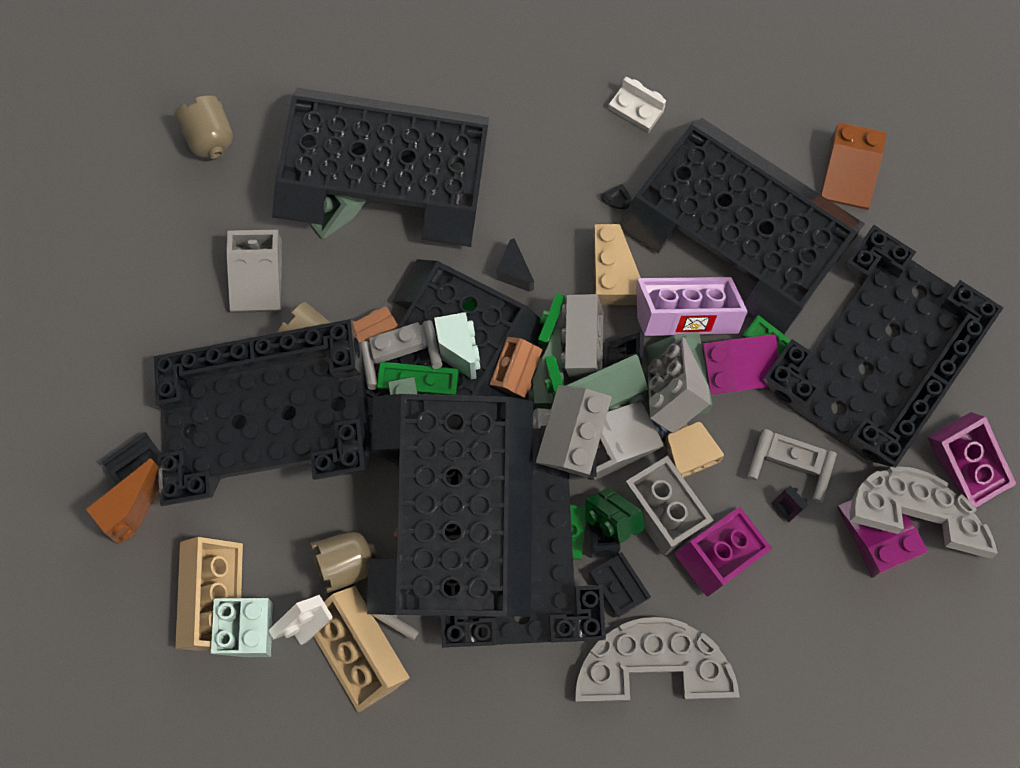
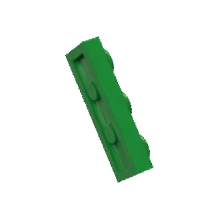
[377,362,459,395]

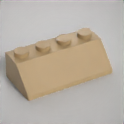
[176,537,243,651]
[314,586,410,712]

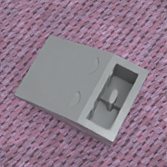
[227,230,282,312]
[647,337,710,433]
[593,401,665,480]

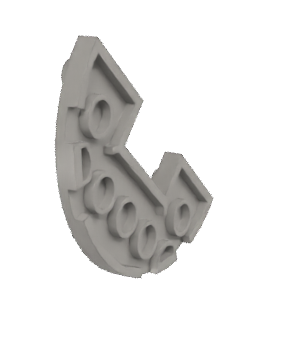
[850,467,998,559]
[575,617,740,702]

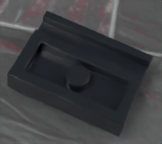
[102,432,161,484]
[589,552,651,619]

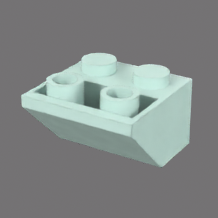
[434,312,480,379]
[211,598,273,657]

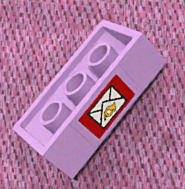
[636,277,747,336]

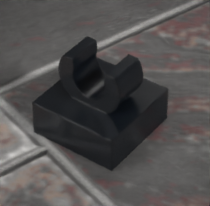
[771,485,808,523]

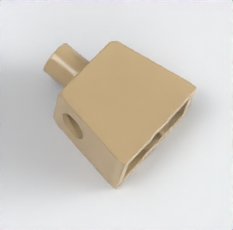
[665,422,724,478]

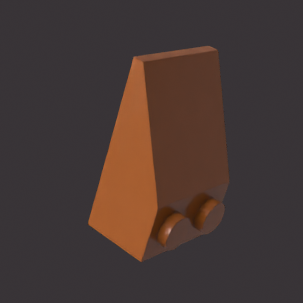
[821,122,887,210]
[86,458,159,544]

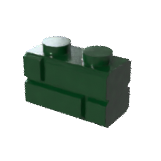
[585,487,645,543]

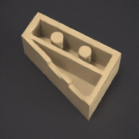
[593,224,641,305]

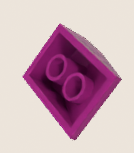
[702,334,779,395]
[927,412,1016,508]
[837,500,928,578]
[675,507,772,597]

